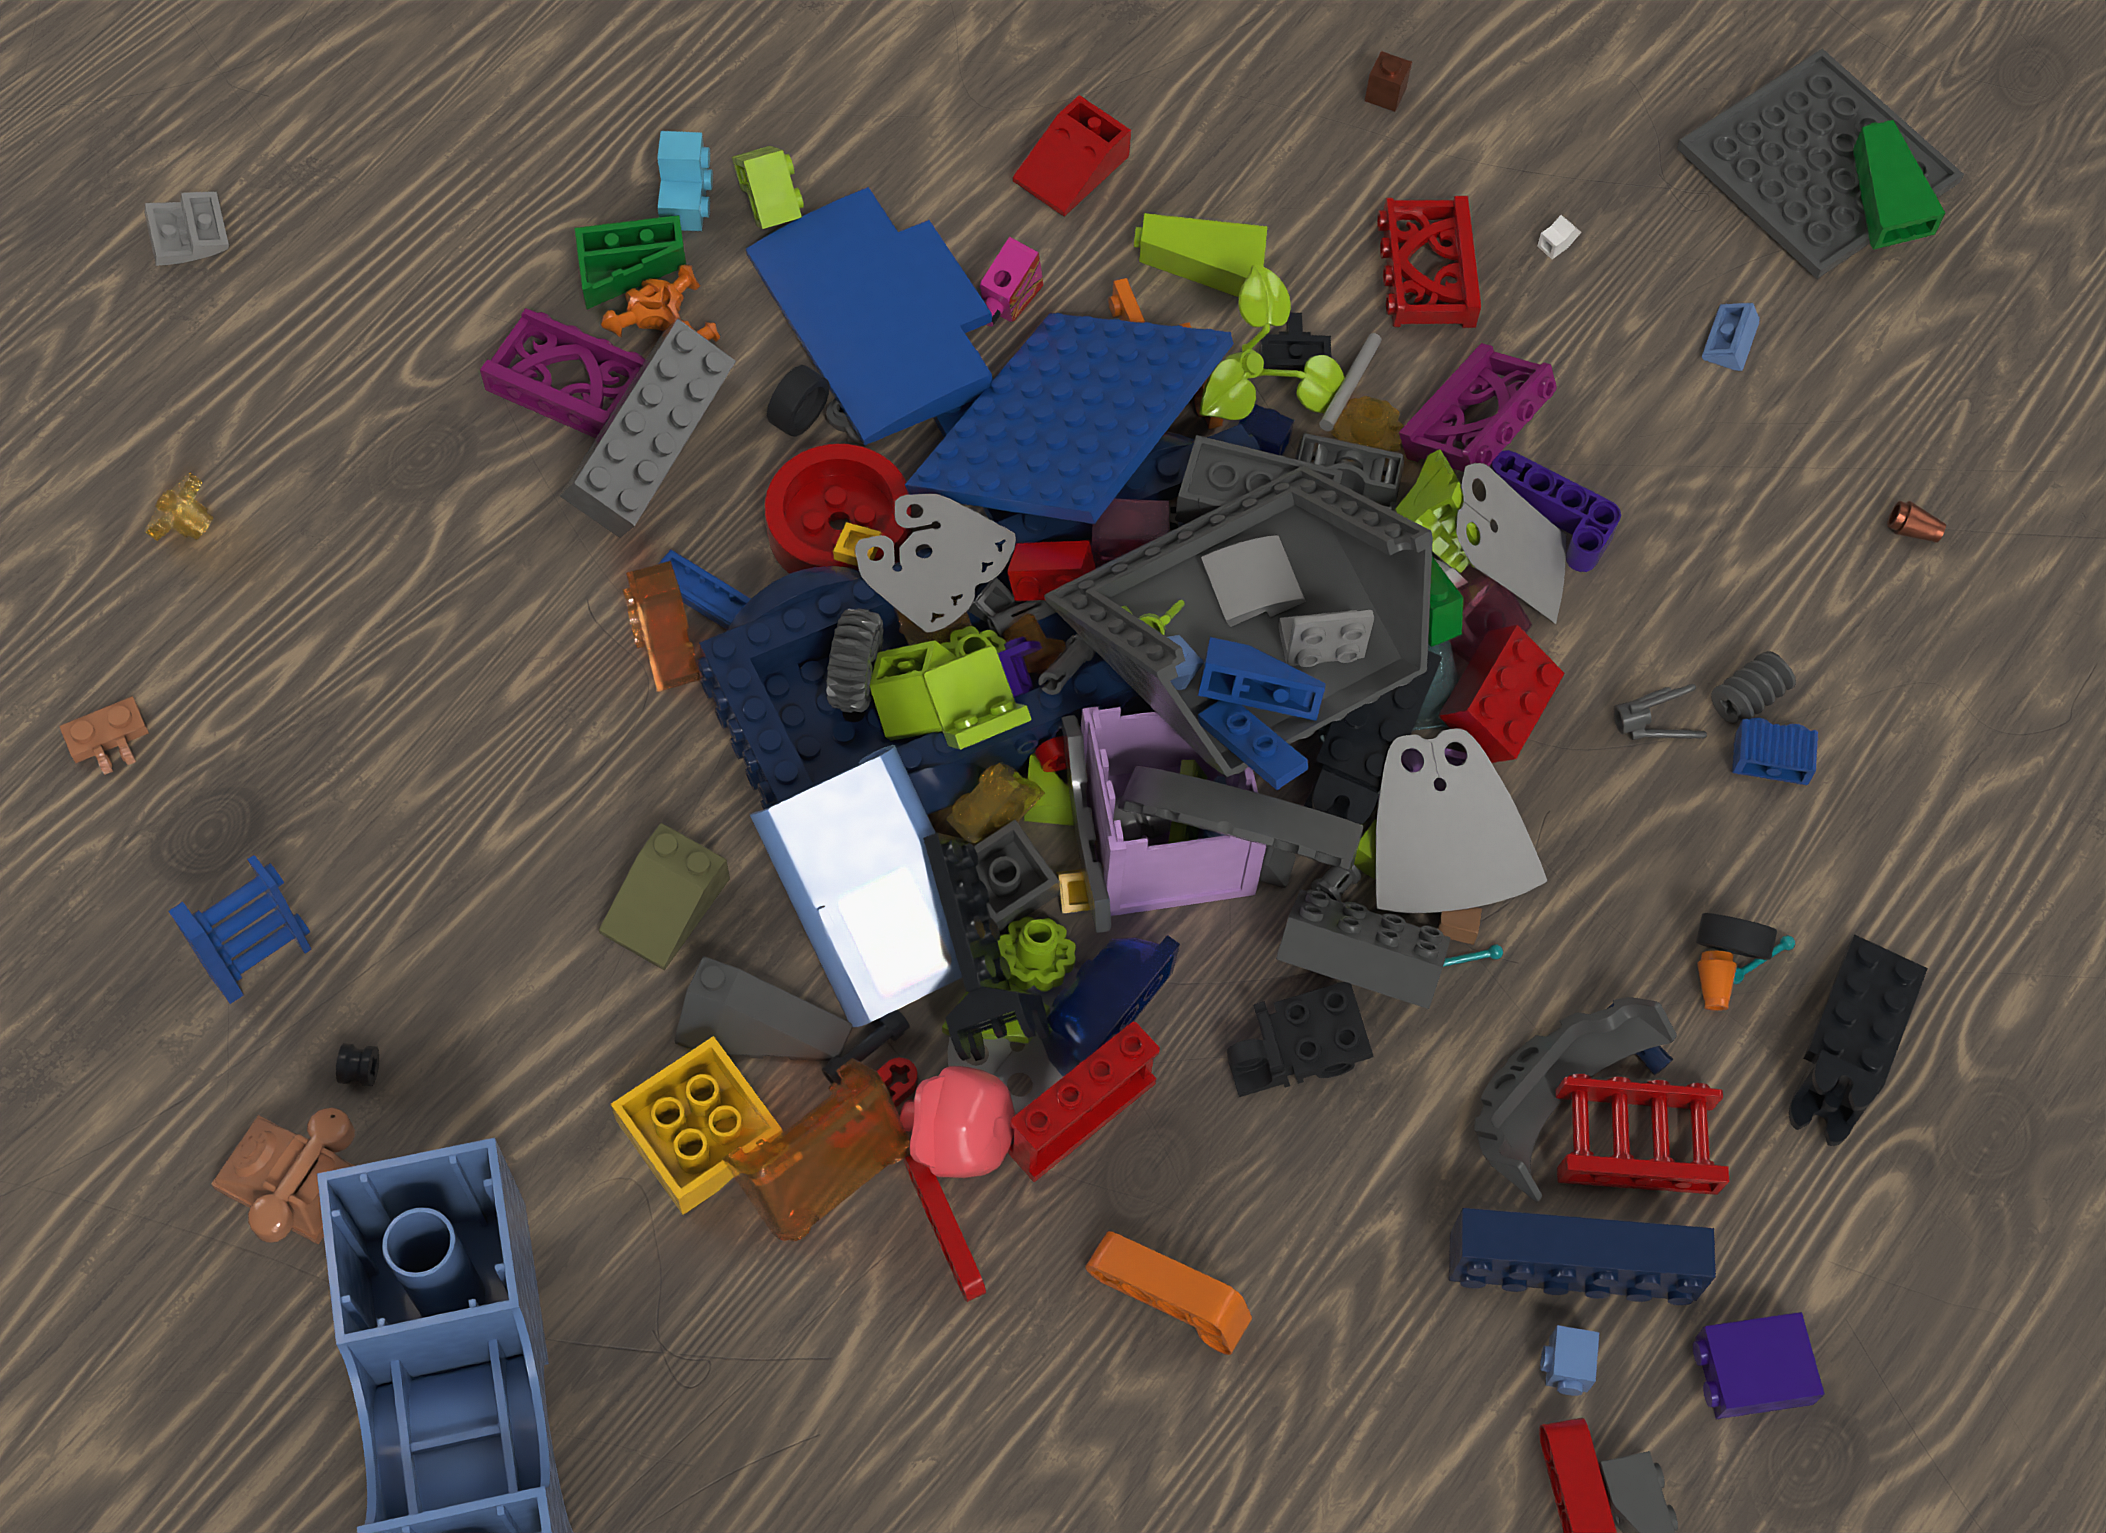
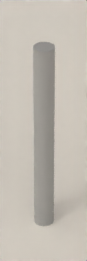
[1319,333,1382,431]

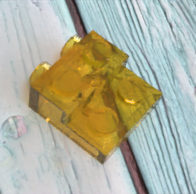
[946,762,1045,844]

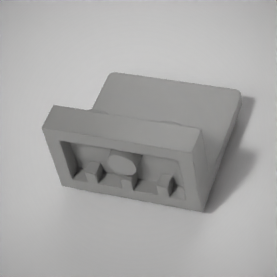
[1278,610,1374,667]

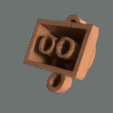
[211,1108,355,1245]

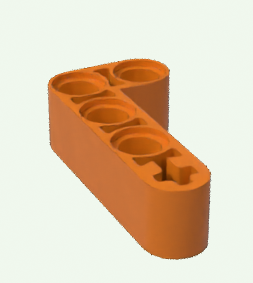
[1085,1231,1252,1355]

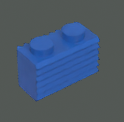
[1732,718,1818,785]

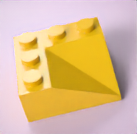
[610,1036,783,1215]

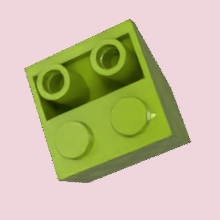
[869,640,958,741]

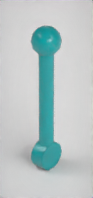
[1733,935,1795,985]
[1443,944,1503,967]

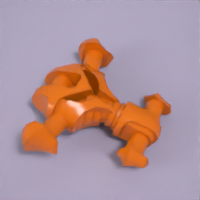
[601,264,721,342]

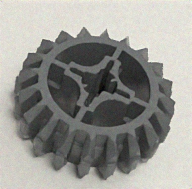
[826,608,884,713]

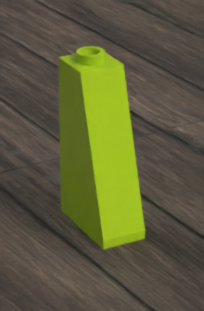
[1134,213,1268,297]

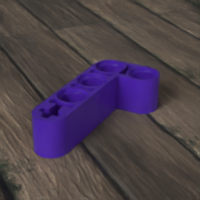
[1490,450,1621,572]

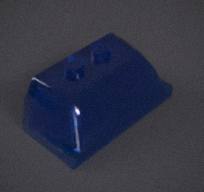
[1041,935,1180,1077]

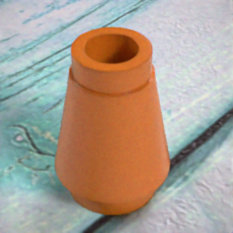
[1697,951,1737,1011]

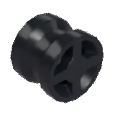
[336,1043,379,1086]

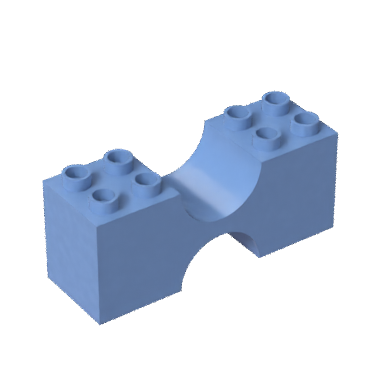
[317,1138,574,1533]

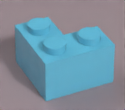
[657,131,713,231]

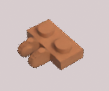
[59,696,149,775]

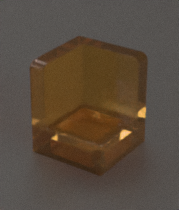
[1002,614,1066,674]

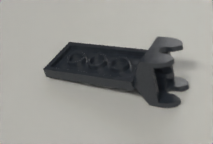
[1304,651,1442,825]
[923,833,1049,1061]
[1789,934,1928,1146]

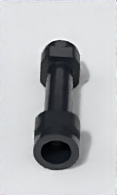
[821,1010,910,1088]

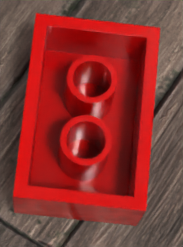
[1438,625,1565,763]

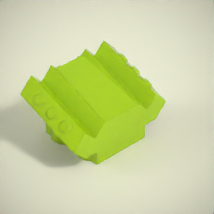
[1395,449,1480,573]

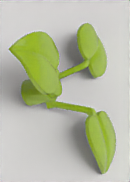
[1200,265,1344,420]

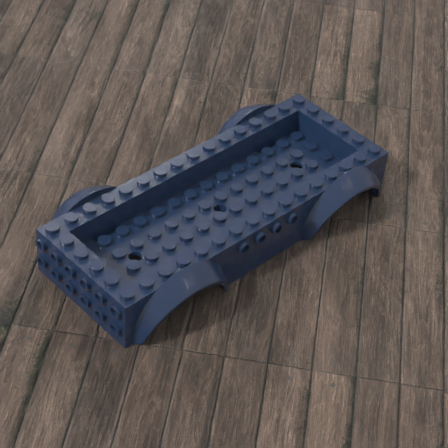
[697,424,1260,815]

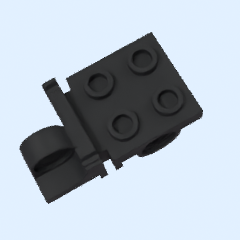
[1227,982,1374,1097]

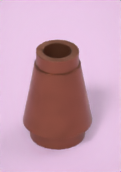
[1887,501,1946,543]

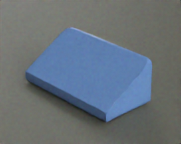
[1702,303,1760,371]

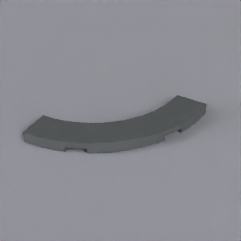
[1061,715,1111,933]

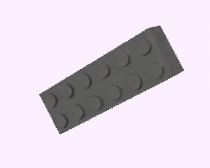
[560,319,736,538]

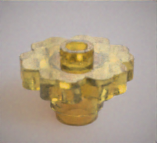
[1331,396,1404,461]
[145,472,214,541]

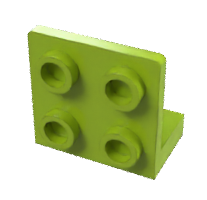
[922,646,1032,750]

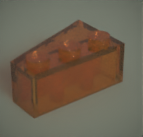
[622,561,700,692]

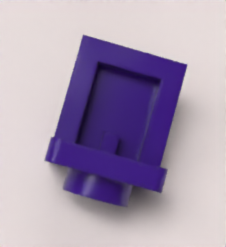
[998,637,1042,698]

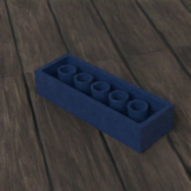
[1449,1208,1716,1305]

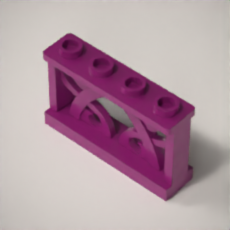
[480,308,645,438]
[1399,343,1557,479]

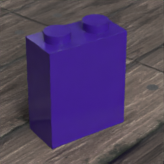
[1693,1312,1825,1419]

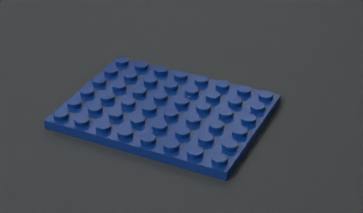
[905,313,1234,524]

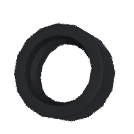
[767,365,830,437]
[1696,913,1777,960]

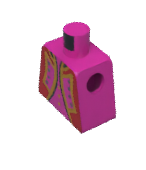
[980,237,1044,327]

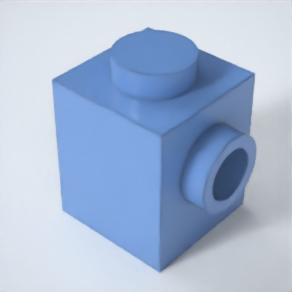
[1540,1325,1599,1396]

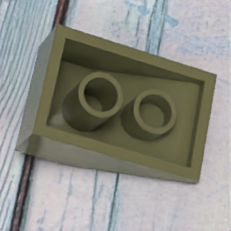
[599,823,730,971]

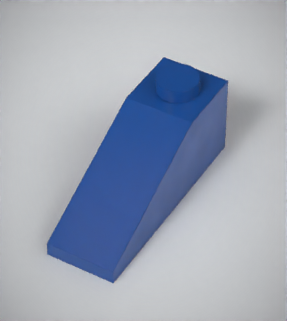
[1198,637,1326,721]

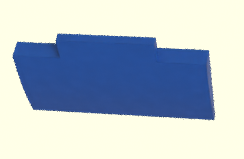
[746,187,992,446]

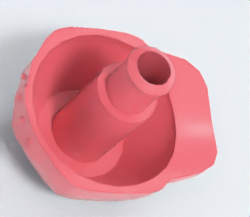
[900,1066,1015,1178]

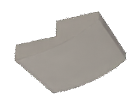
[144,192,229,266]
[1201,535,1306,627]

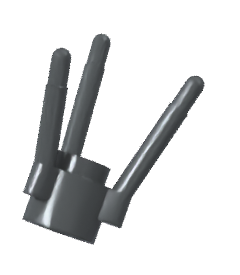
[1613,684,1707,740]

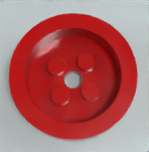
[765,444,912,574]

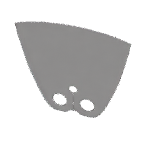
[1376,728,1547,913]

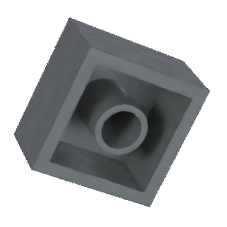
[974,820,1060,933]

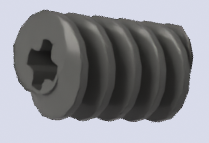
[1711,651,1796,724]

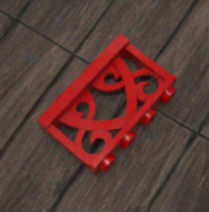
[1377,196,1481,328]
[1008,1022,1160,1182]

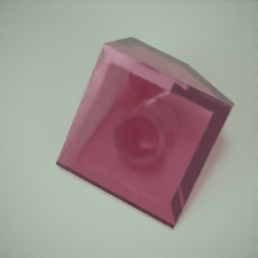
[1442,574,1532,662]

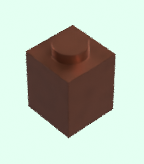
[1365,51,1412,112]

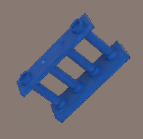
[168,855,312,1004]

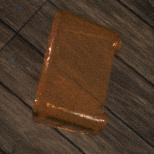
[722,1058,910,1241]

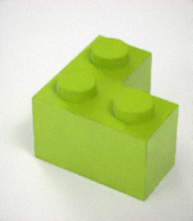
[732,146,804,229]

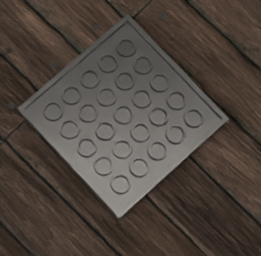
[1677,48,1964,279]

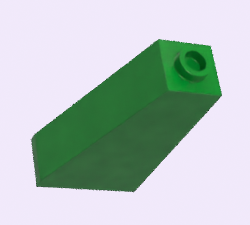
[1853,120,1945,250]

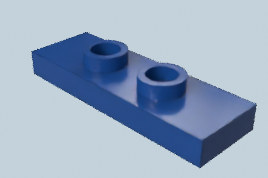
[648,550,751,630]
[1198,700,1308,790]

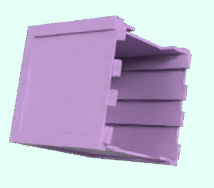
[1081,707,1266,916]

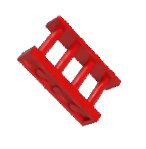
[1555,1074,1729,1195]

